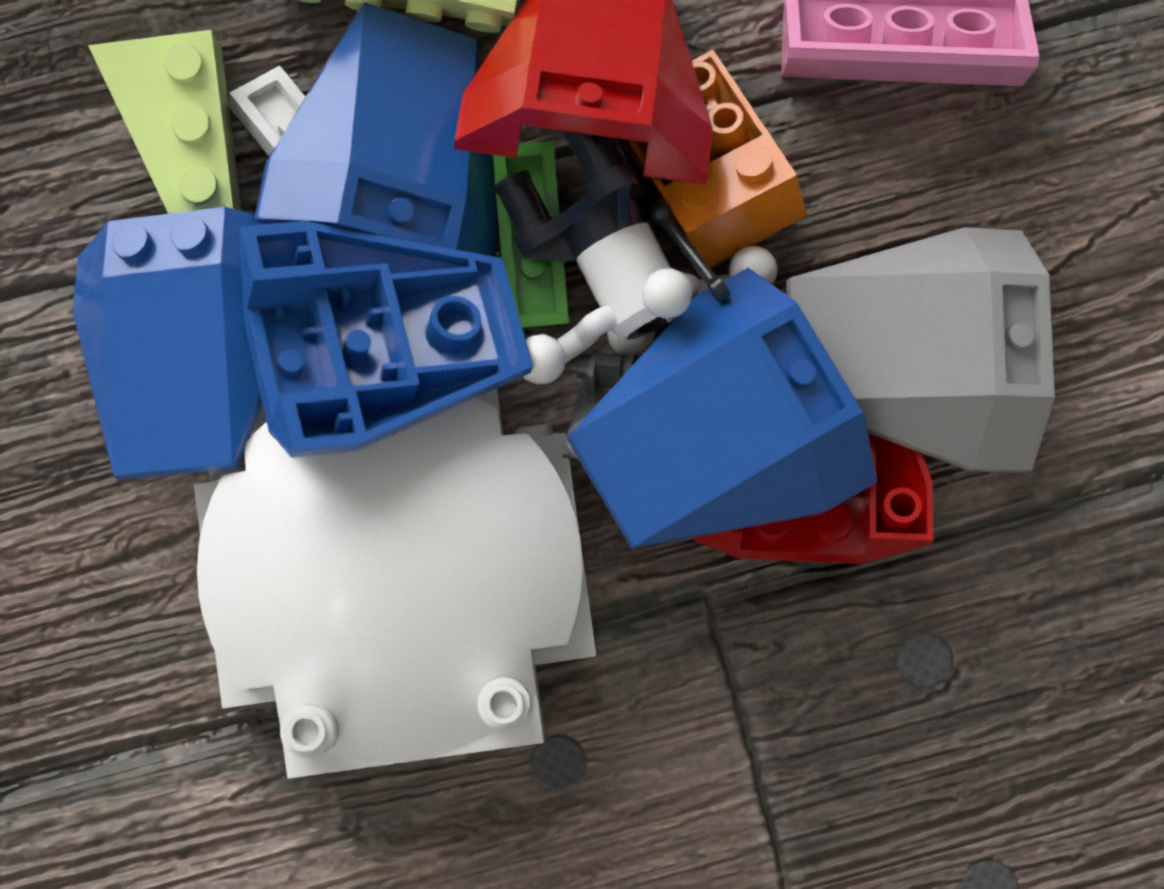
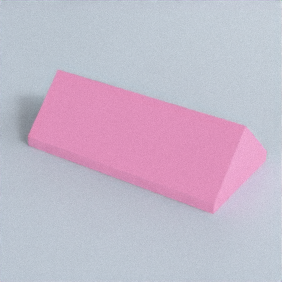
[781,0,1040,86]

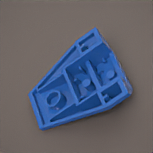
[72,207,263,481]
[239,221,533,458]

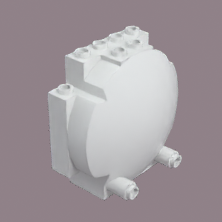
[194,388,596,779]

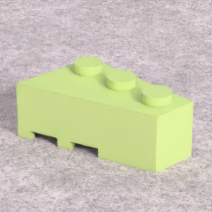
[88,30,242,214]

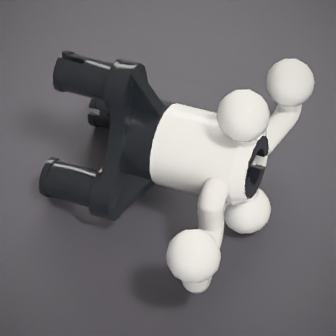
[494,131,778,385]

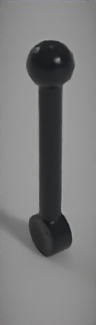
[648,200,731,303]

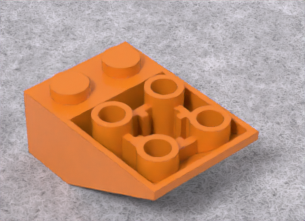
[624,50,807,267]

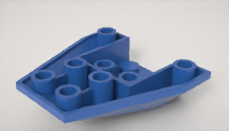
[254,2,499,257]
[567,267,878,549]

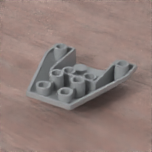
[786,227,1055,473]

